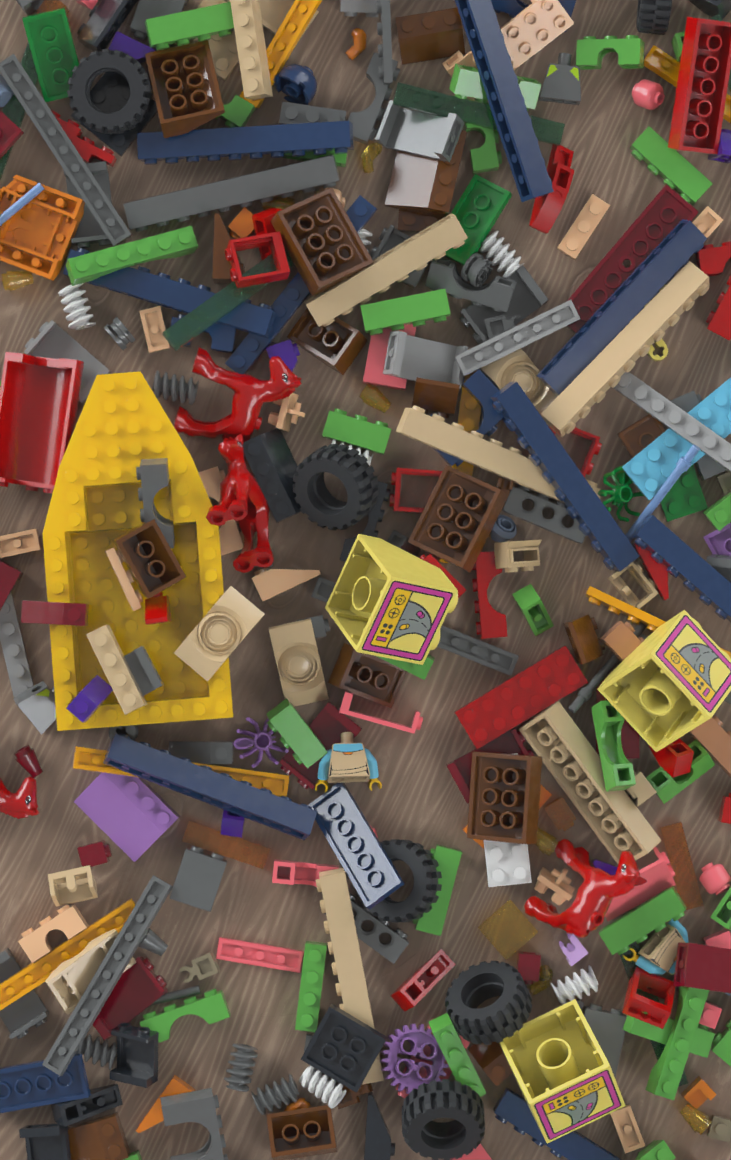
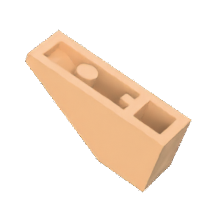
[252,567,321,602]

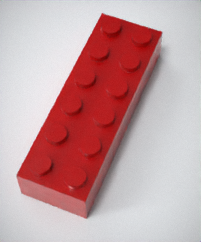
[668,17,731,154]
[454,645,588,749]

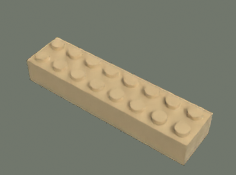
[519,701,661,864]

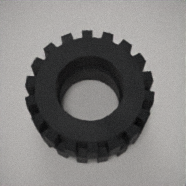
[636,0,672,35]

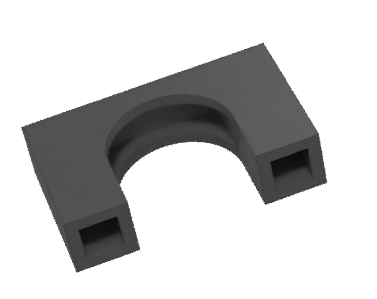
[160,1088,228,1160]

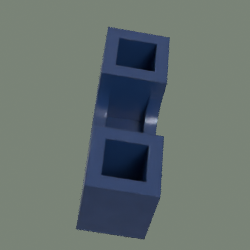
[168,314,237,354]

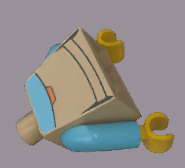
[315,732,382,792]
[622,919,689,975]

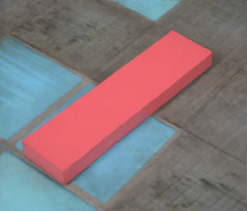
[216,937,304,973]

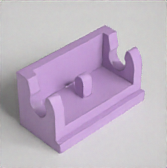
[559,933,588,966]

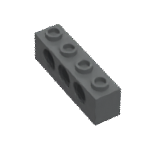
[502,485,585,544]
[324,893,409,964]

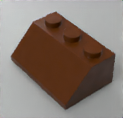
[395,7,465,65]
[113,519,186,599]
[468,1020,528,1086]
[266,1105,338,1160]

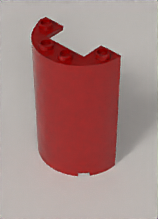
[0,352,84,494]

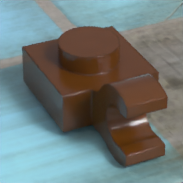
[497,477,514,496]
[337,1083,373,1109]

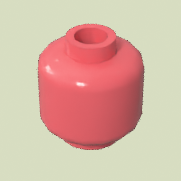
[632,79,665,110]
[699,862,731,896]

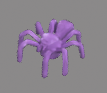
[233,717,289,768]

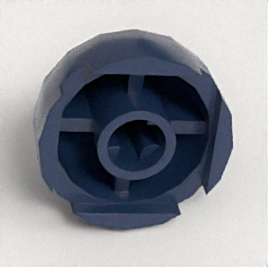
[274,64,317,105]

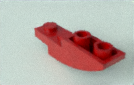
[51,110,117,167]
[529,144,575,234]

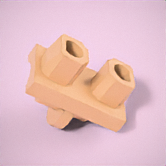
[268,393,306,432]
[534,867,575,906]

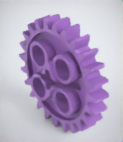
[380,1024,449,1094]

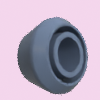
[489,515,517,542]

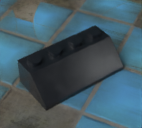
[77,0,138,52]
[243,428,302,523]

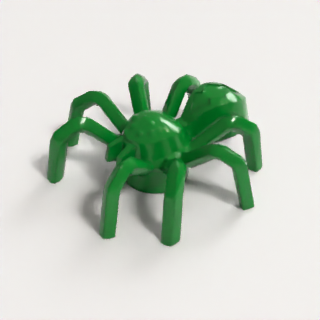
[597,466,644,522]

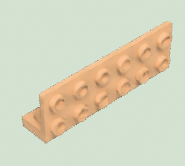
[442,0,574,102]

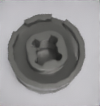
[461,253,493,287]
[104,317,136,350]

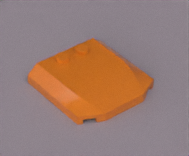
[0,175,85,281]

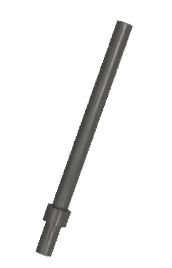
[568,612,655,714]

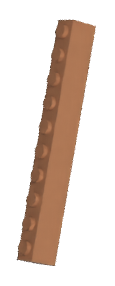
[600,621,731,778]

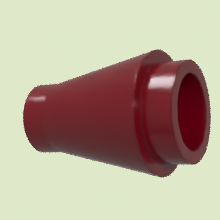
[14,745,43,778]

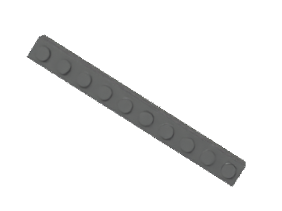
[123,154,340,232]

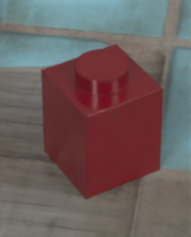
[77,840,112,867]
[517,951,541,984]

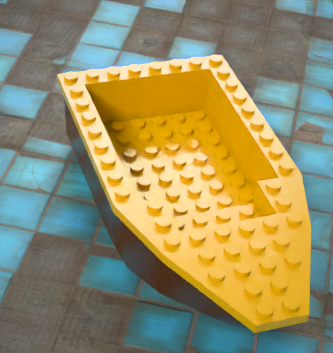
[43,371,234,731]

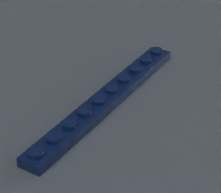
[225,195,378,374]

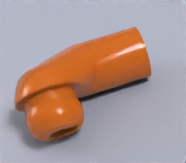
[345,28,367,61]
[283,1098,310,1112]

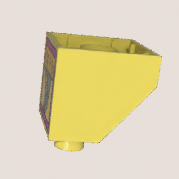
[325,534,458,665]
[597,610,731,752]
[499,999,626,1144]

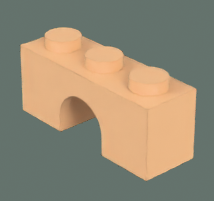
[18,904,89,963]

